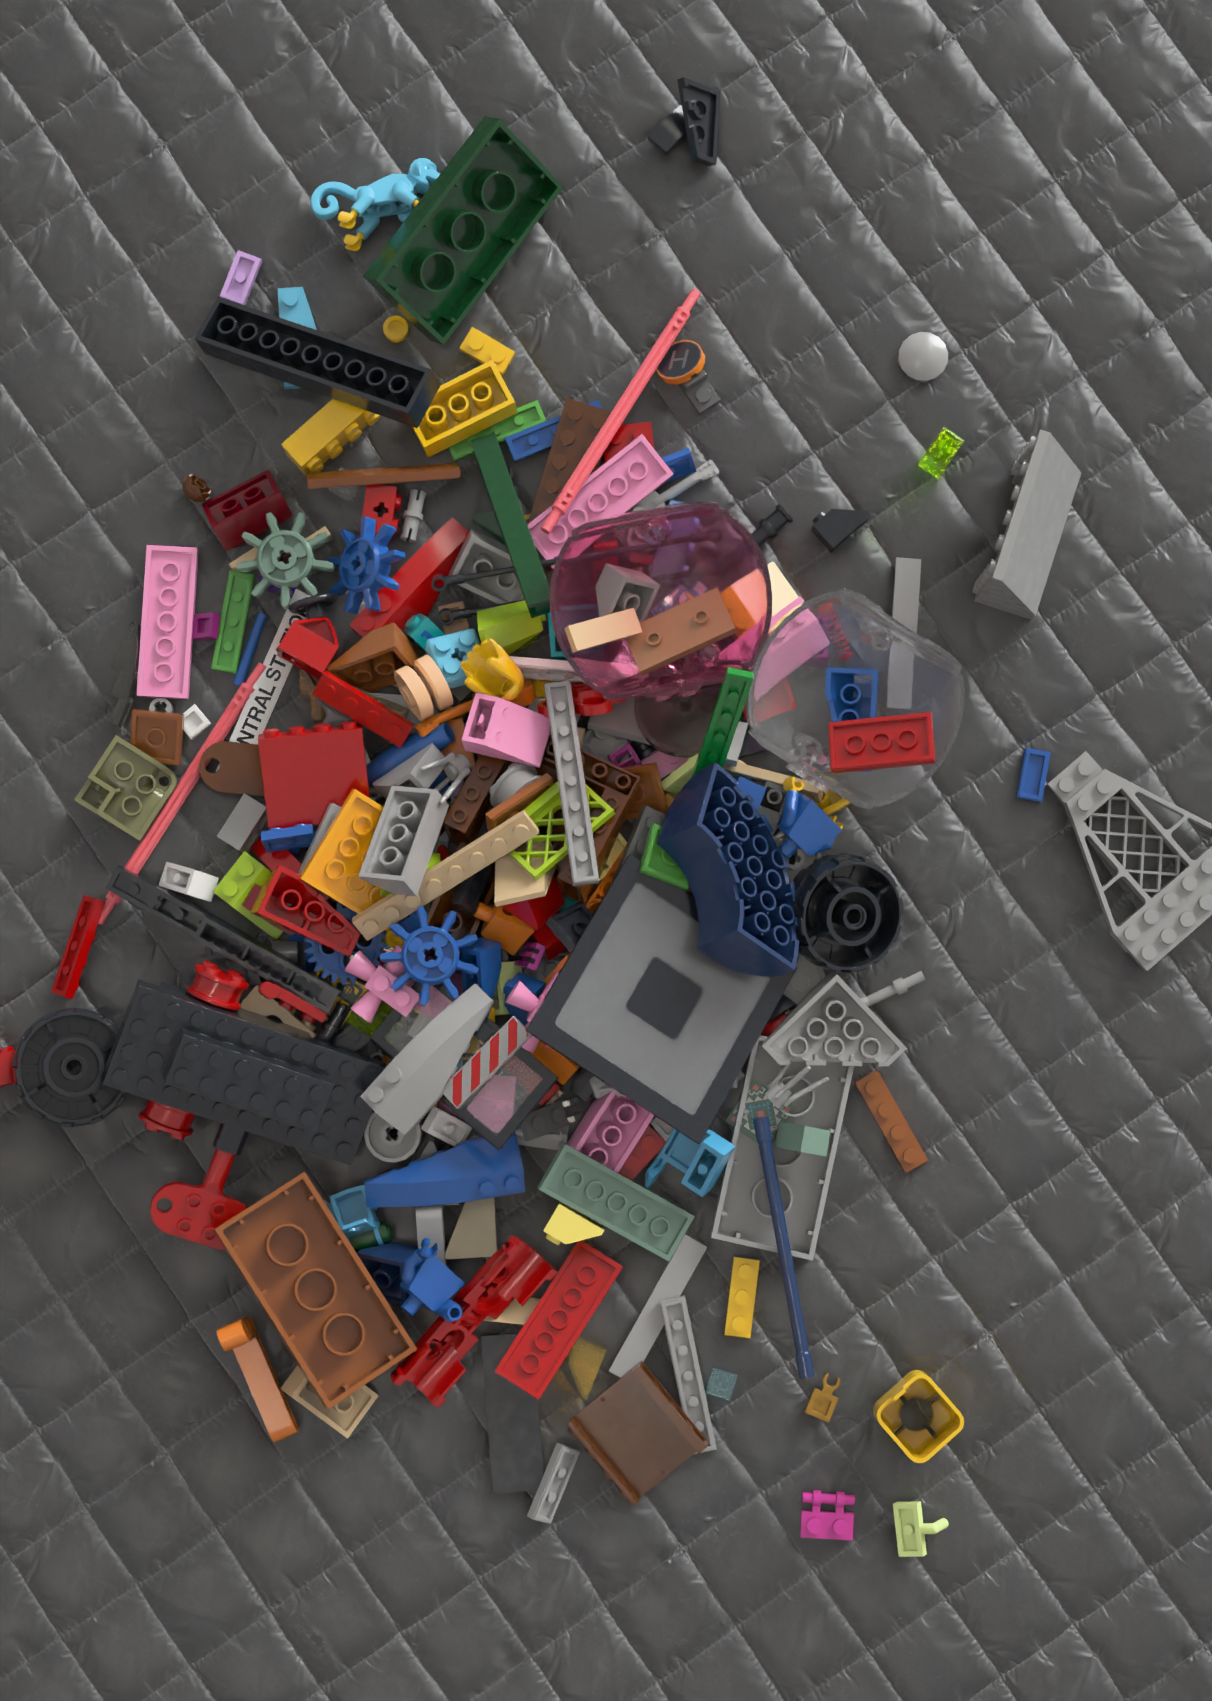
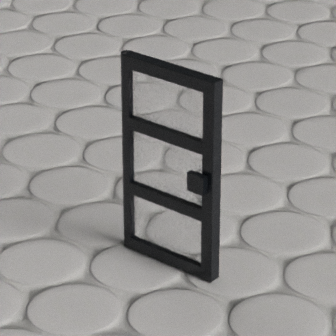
[369,982,559,1151]

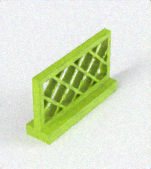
[508,781,615,881]

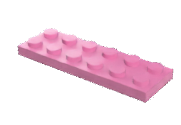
[528,434,674,570]
[136,545,199,700]

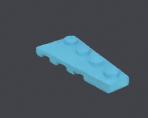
[278,287,317,389]

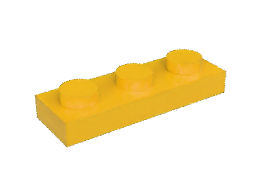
[724,1256,760,1338]

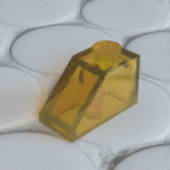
[567,1337,606,1400]

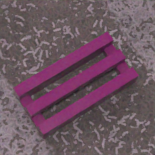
[514,941,546,971]

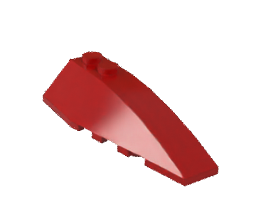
[349,517,469,640]

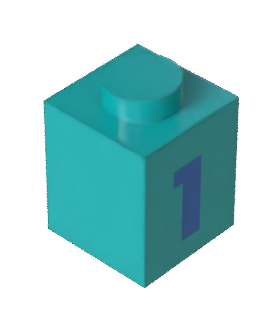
[402,613,445,653]

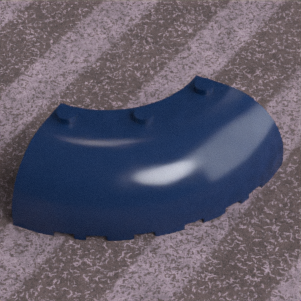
[657,762,799,977]

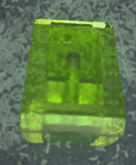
[918,426,965,479]

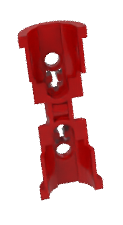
[390,1236,557,1408]

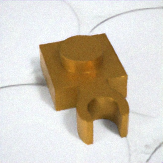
[804,1373,840,1423]

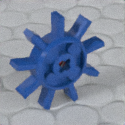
[327,517,405,614]
[380,906,479,1006]

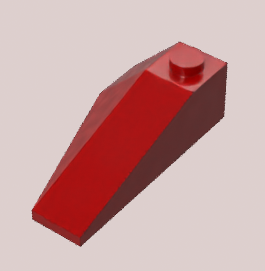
[250,865,360,957]

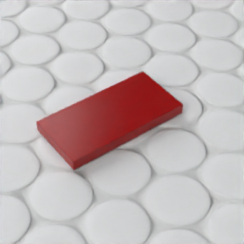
[828,712,936,774]

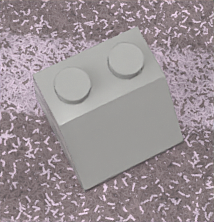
[595,563,660,623]

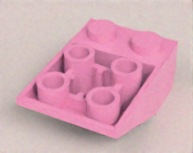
[462,692,551,768]

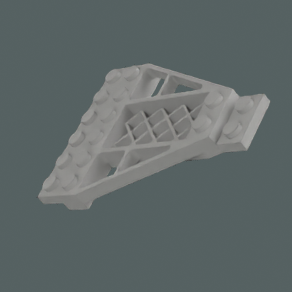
[1046,751,1212,972]

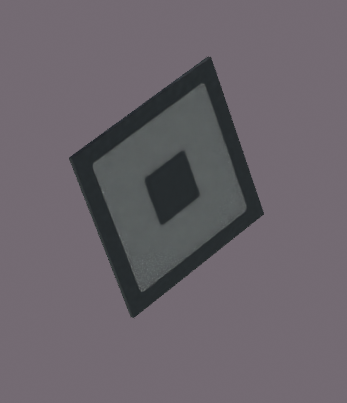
[525,854,797,1144]

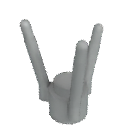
[420,752,472,804]
[765,1062,829,1109]

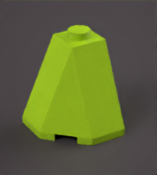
[477,600,547,655]

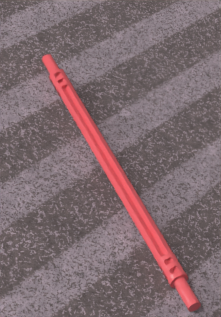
[541,289,701,534]
[98,662,266,925]

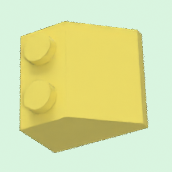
[543,1202,604,1245]

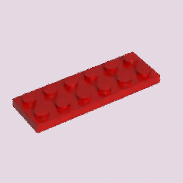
[495,1240,623,1401]

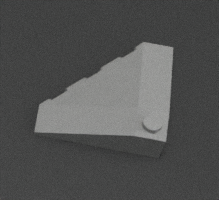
[761,971,907,1066]

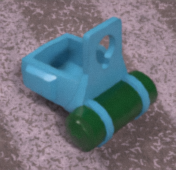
[328,1185,393,1253]

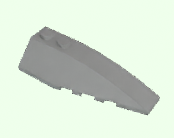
[360,984,494,1136]

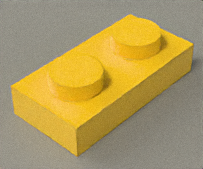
[459,327,516,376]

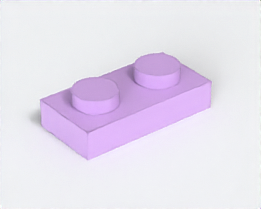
[220,250,262,306]

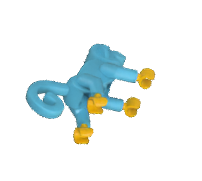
[310,158,440,251]

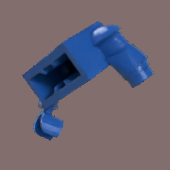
[400,1238,465,1322]

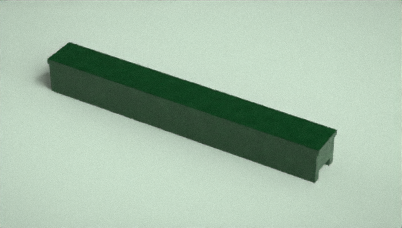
[471,432,556,618]

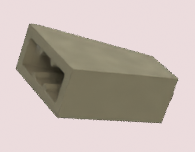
[445,1197,498,1259]

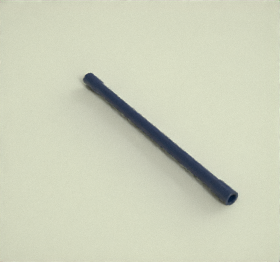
[753,1116,815,1379]

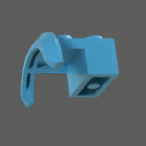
[645,1129,736,1197]

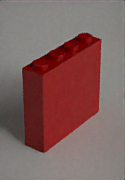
[258,721,370,829]

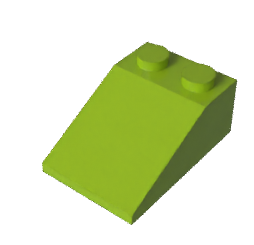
[213,851,283,940]

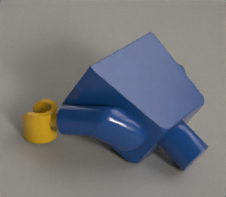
[778,776,843,859]

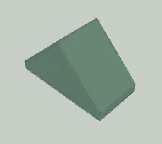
[775,1122,830,1156]

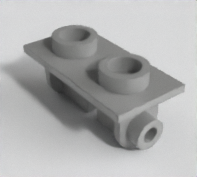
[515,1125,569,1150]

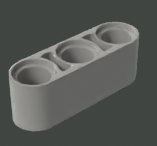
[416,1204,447,1267]

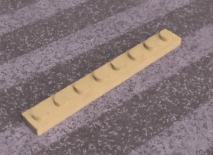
[352,810,539,941]

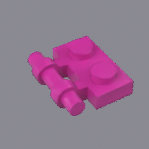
[800,1490,855,1540]

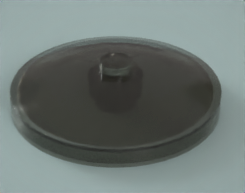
[634,658,725,758]

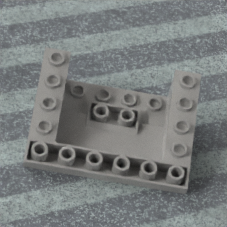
[972,429,1081,620]

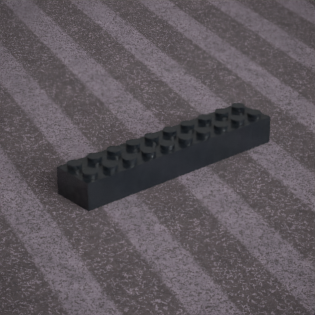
[194,297,441,428]

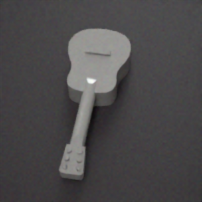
[608,460,719,545]

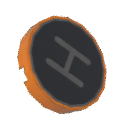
[656,340,705,385]

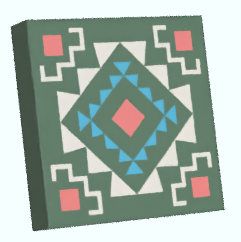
[725,1079,796,1143]

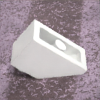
[158,862,219,902]

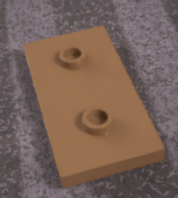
[626,587,737,676]

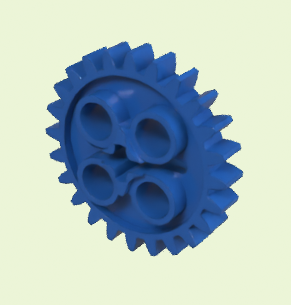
[303,902,388,985]

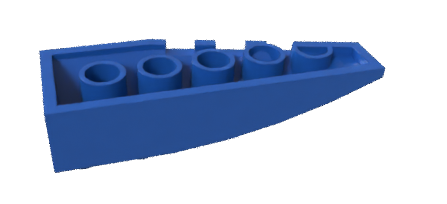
[364,1133,525,1207]

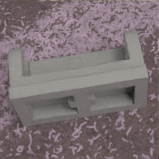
[217,793,268,853]

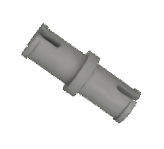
[400,489,426,543]

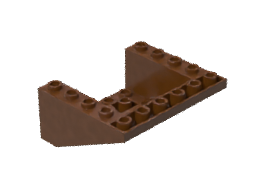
[443,735,641,906]

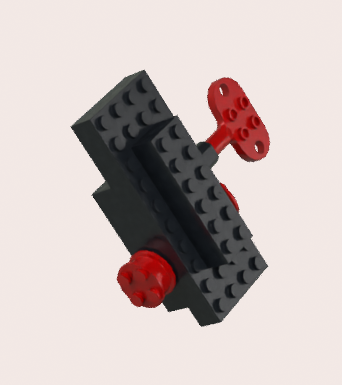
[101,961,387,1250]

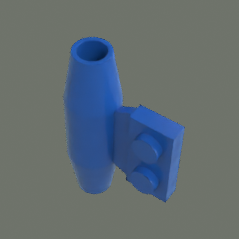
[367,723,455,793]

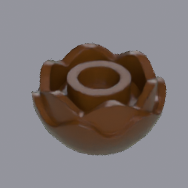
[182,473,212,502]

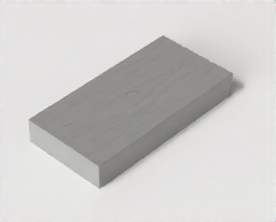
[710,1035,854,1260]

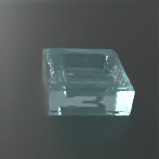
[705,1367,738,1401]

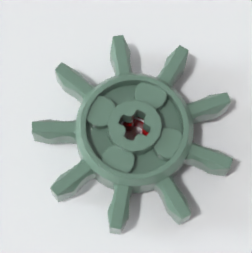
[236,512,335,609]

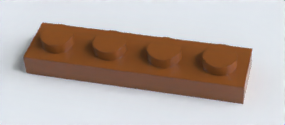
[854,1070,928,1173]

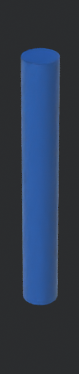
[233,612,268,686]

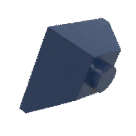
[357,1242,418,1306]

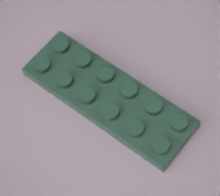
[537,1142,695,1261]

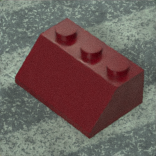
[201,470,293,551]

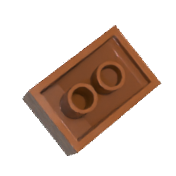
[327,622,419,693]

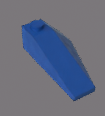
[825,667,879,772]

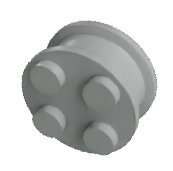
[489,763,541,808]

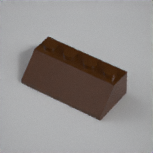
[427,841,495,959]

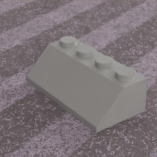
[358,786,449,896]

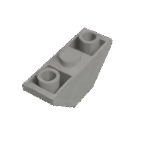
[373,743,447,800]

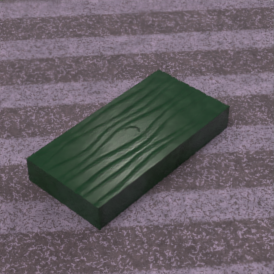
[363,116,564,345]

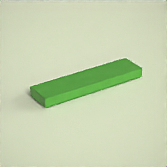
[449,400,546,462]
[211,570,256,674]

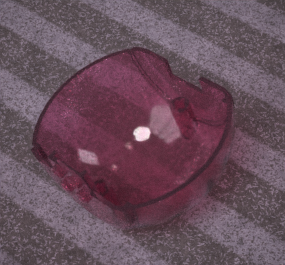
[550,501,773,701]

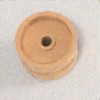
[394,655,453,721]

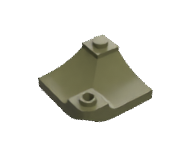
[74,735,177,841]

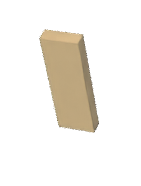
[564,608,642,653]

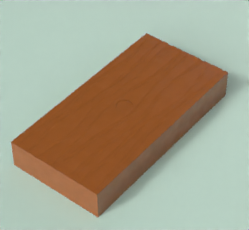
[213,1171,417,1409]

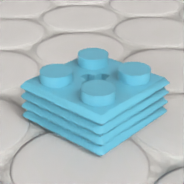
[425,628,481,689]

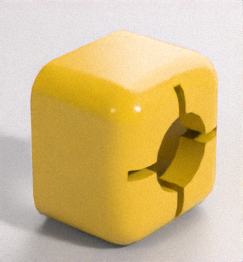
[873,1370,964,1463]

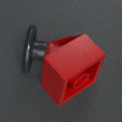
[277,593,338,680]

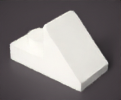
[421,1106,472,1147]

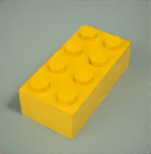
[411,360,518,458]
[281,399,381,476]

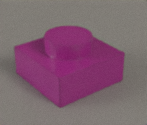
[192,612,220,641]

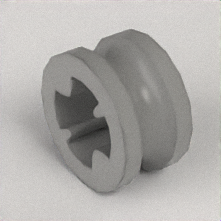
[149,698,174,713]

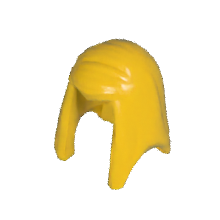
[460,638,524,701]

